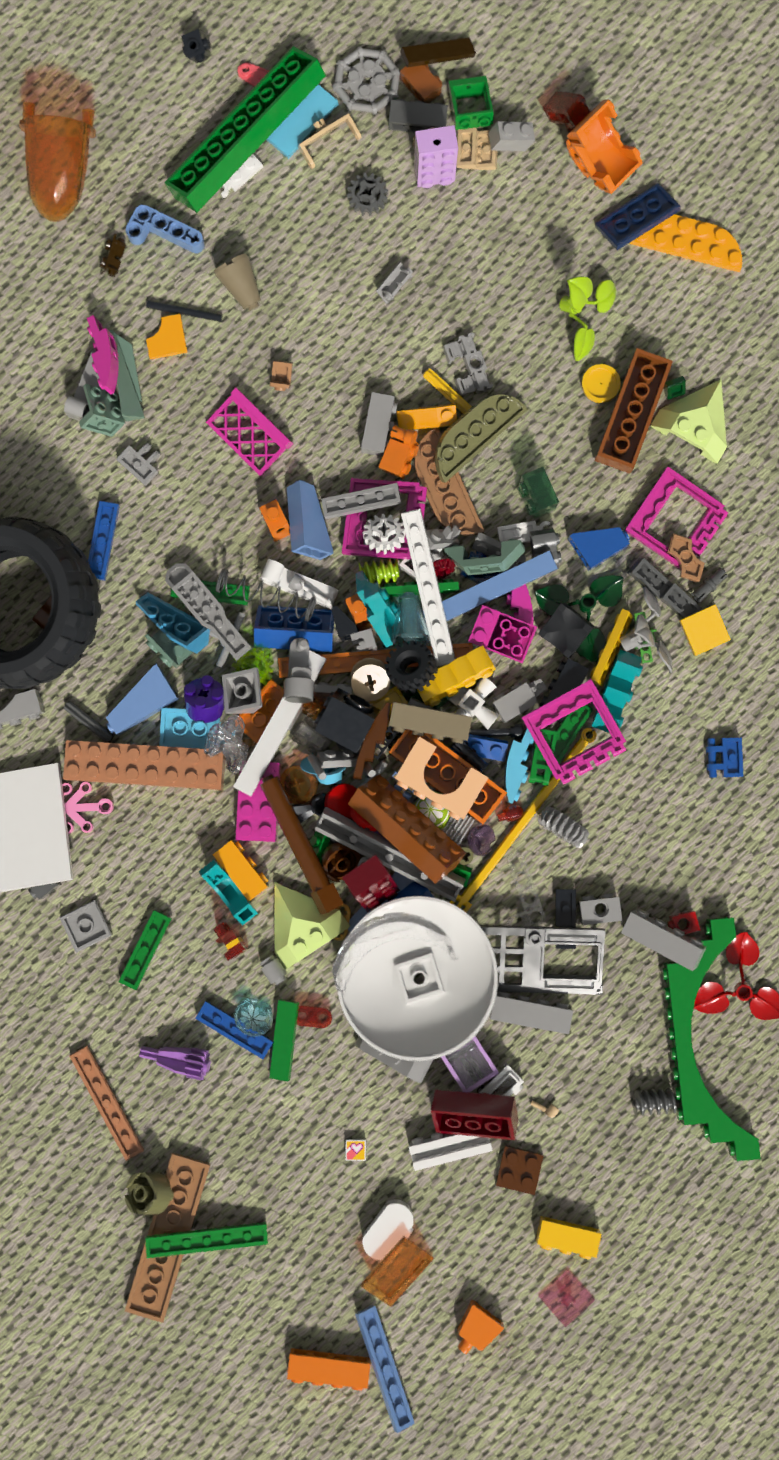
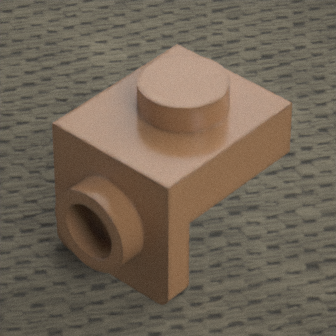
[270,360,293,391]

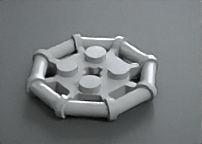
[332,46,400,115]

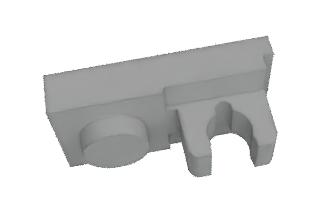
[426,525,461,550]

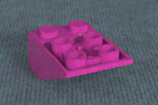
[468,605,537,663]

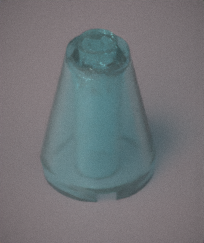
[392,592,430,647]

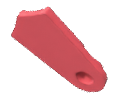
[237,62,269,87]

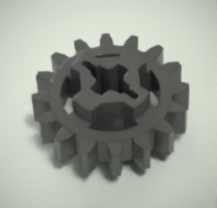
[347,173,388,216]

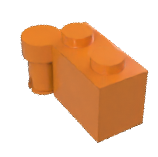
[378,425,419,479]

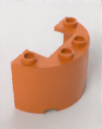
[566,99,643,194]

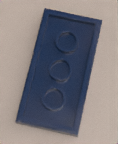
[595,183,681,251]

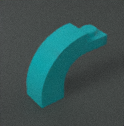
[198,859,258,926]

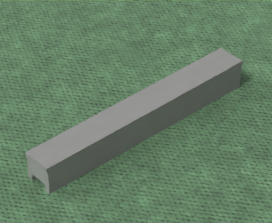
[315,807,466,902]

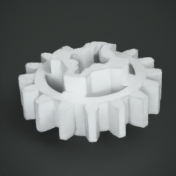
[363,514,406,554]

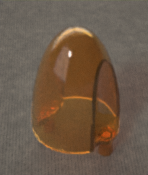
[19,102,96,222]

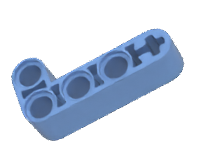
[126,205,205,253]

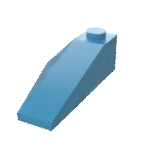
[136,592,210,654]

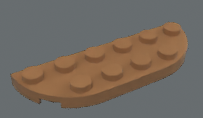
[415,427,485,536]

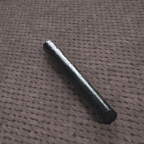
[146,300,223,322]

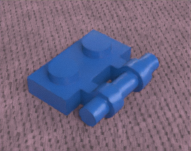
[706,738,744,778]

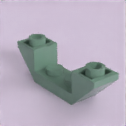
[444,539,525,575]

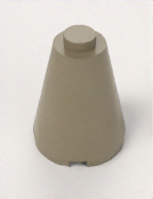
[214,253,261,311]

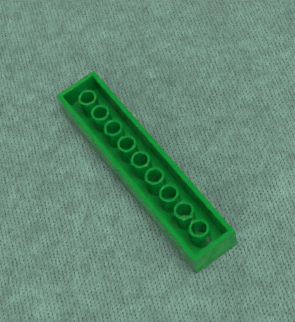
[164,46,326,213]

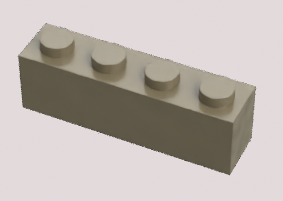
[389,702,472,744]

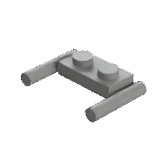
[308,749,376,780]

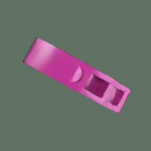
[87,315,119,395]
[506,584,533,625]

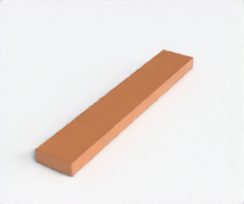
[69,1045,144,1161]

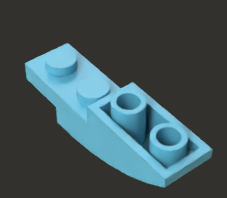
[504,728,534,804]

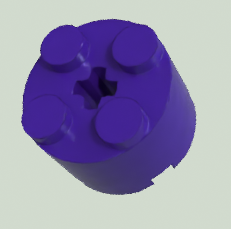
[184,675,225,723]

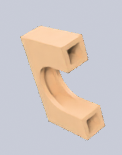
[395,737,488,820]

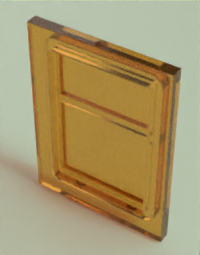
[360,1236,434,1307]

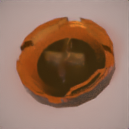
[280,765,318,804]

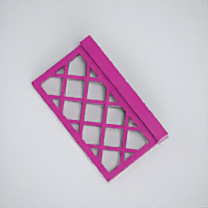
[206,388,293,476]

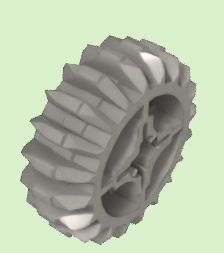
[538,807,589,848]

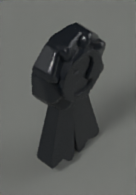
[292,793,326,823]

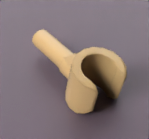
[530,1100,559,1118]

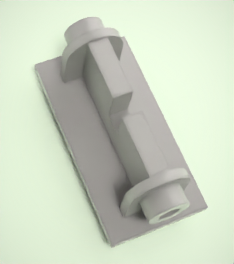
[376,262,413,304]

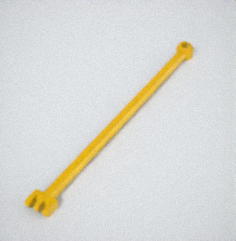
[449,728,597,913]

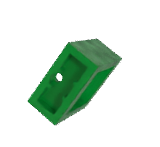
[449,76,494,130]

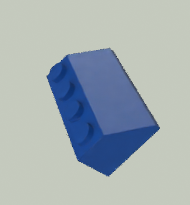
[254,605,335,652]

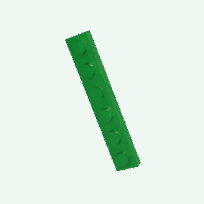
[145,1222,268,1259]

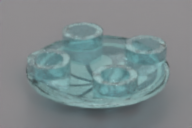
[234,998,273,1037]

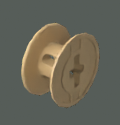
[351,658,390,701]

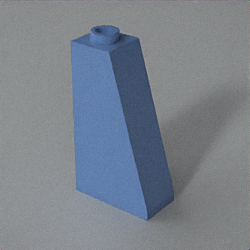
[287,480,333,560]
[106,664,179,735]

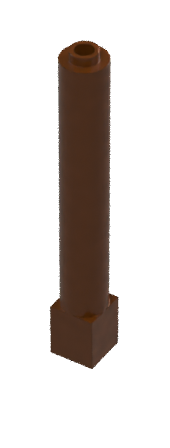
[260,774,344,914]

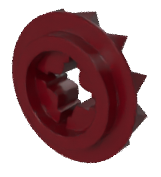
[433,558,456,581]

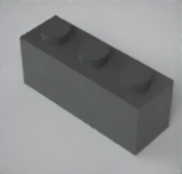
[389,99,448,133]

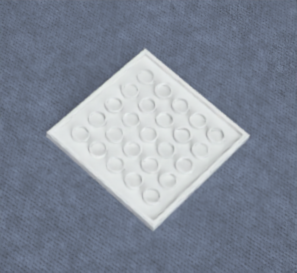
[0,763,73,892]

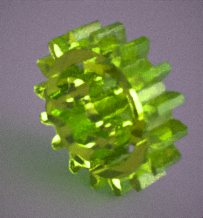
[232,646,275,686]

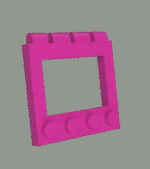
[624,467,728,569]
[342,478,427,560]
[522,679,626,785]

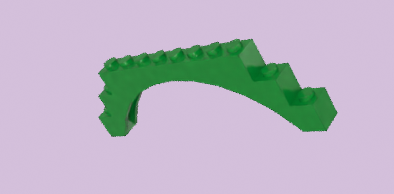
[661,917,761,1161]

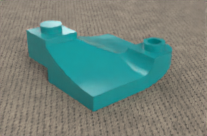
[356,570,399,648]

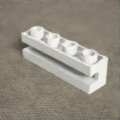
[408,1133,492,1171]

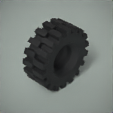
[385,641,438,694]

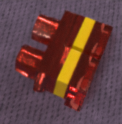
[213,922,249,961]

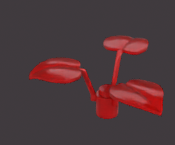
[694,932,779,1020]

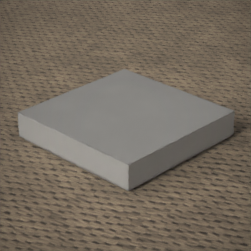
[59,900,113,953]

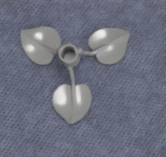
[620,586,673,674]

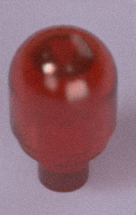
[496,804,524,822]

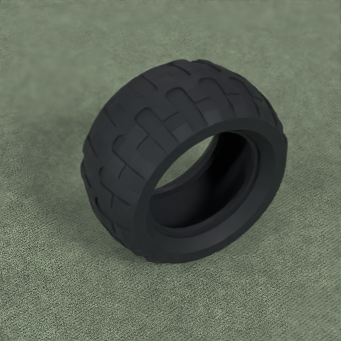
[0,516,101,689]

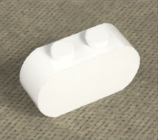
[363,1199,414,1260]

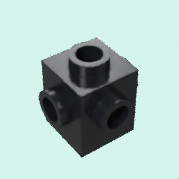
[181,29,211,63]

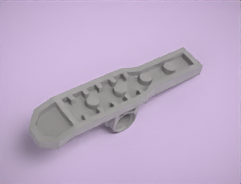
[165,563,251,661]

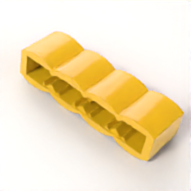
[417,646,496,707]

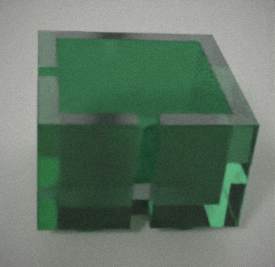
[517,467,559,519]

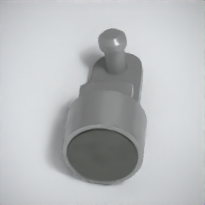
[283,638,314,703]

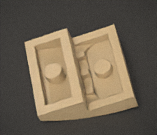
[456,128,498,170]

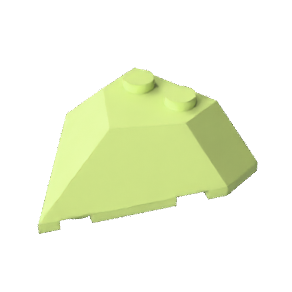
[650,380,727,464]
[274,882,351,970]

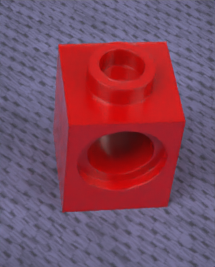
[667,910,700,935]

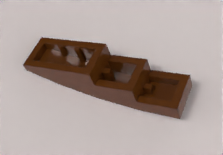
[353,702,391,781]

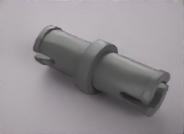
[691,568,728,603]

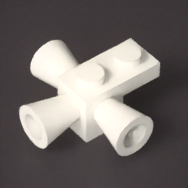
[445,678,499,730]

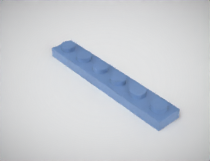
[355,1305,415,1433]

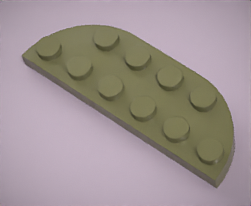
[435,394,528,483]

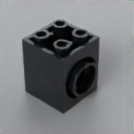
[314,688,380,753]

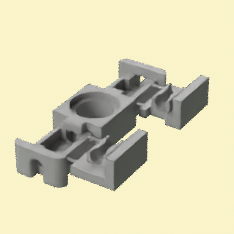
[442,333,493,397]

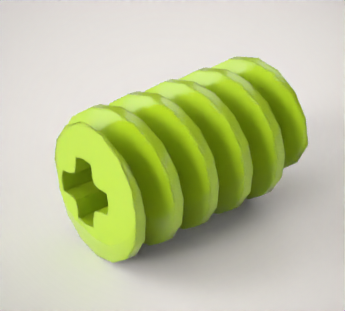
[359,559,399,585]

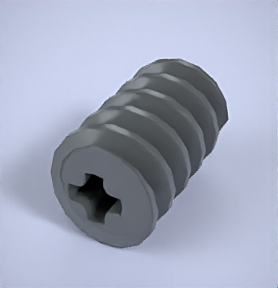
[633,1088,676,1116]

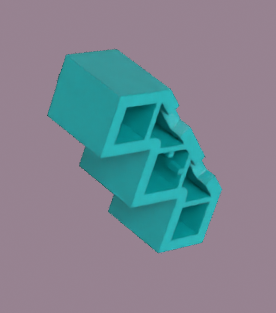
[592,649,643,733]

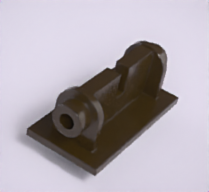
[99,234,126,277]

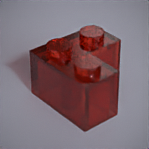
[542,91,591,133]

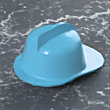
[300,757,347,785]

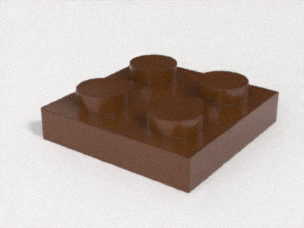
[495,1145,544,1195]

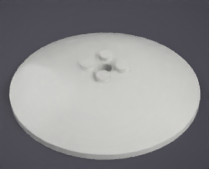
[337,896,498,1061]

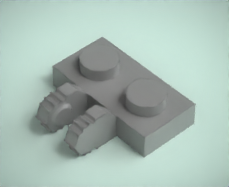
[116,443,161,486]

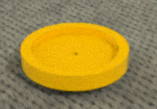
[582,364,621,403]

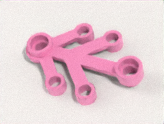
[62,782,114,834]

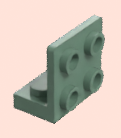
[79,384,125,437]
[145,630,193,669]

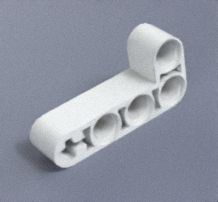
[260,559,339,609]

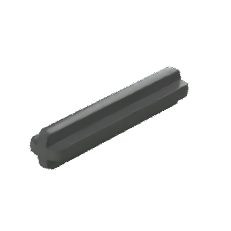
[64,701,114,743]

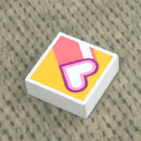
[346,1139,366,1161]

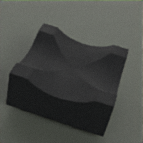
[538,602,595,658]

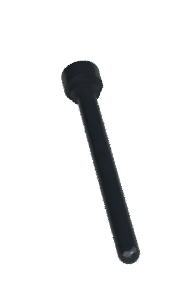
[445,724,523,740]

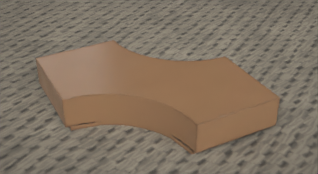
[667,533,705,583]

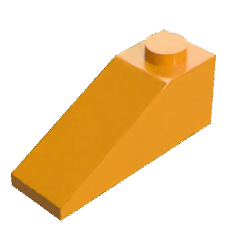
[396,403,457,430]

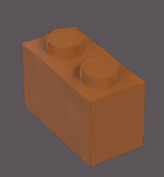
[400,65,442,103]

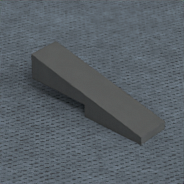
[627,558,702,618]

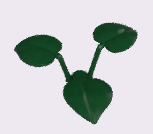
[535,575,624,662]

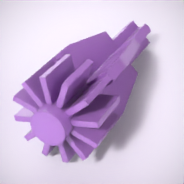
[139,1046,211,1081]

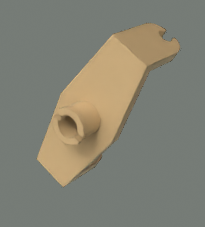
[298,113,361,169]

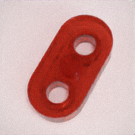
[297,1005,332,1028]

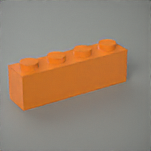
[287,1348,371,1391]

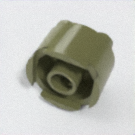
[125,1172,174,1215]

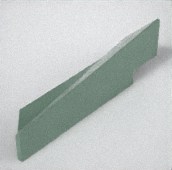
[109,330,145,422]

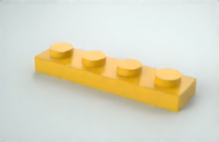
[591,609,633,687]

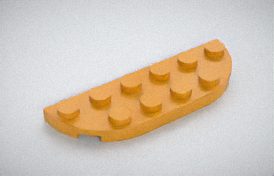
[629,214,742,272]

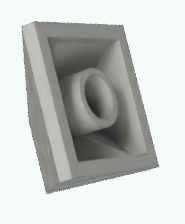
[222,667,262,714]

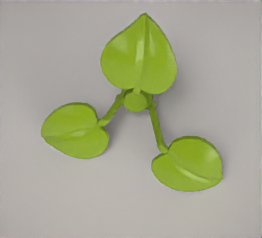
[559,276,616,361]

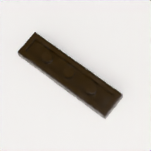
[400,37,476,67]

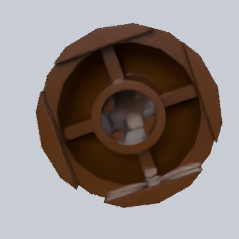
[320,842,361,882]

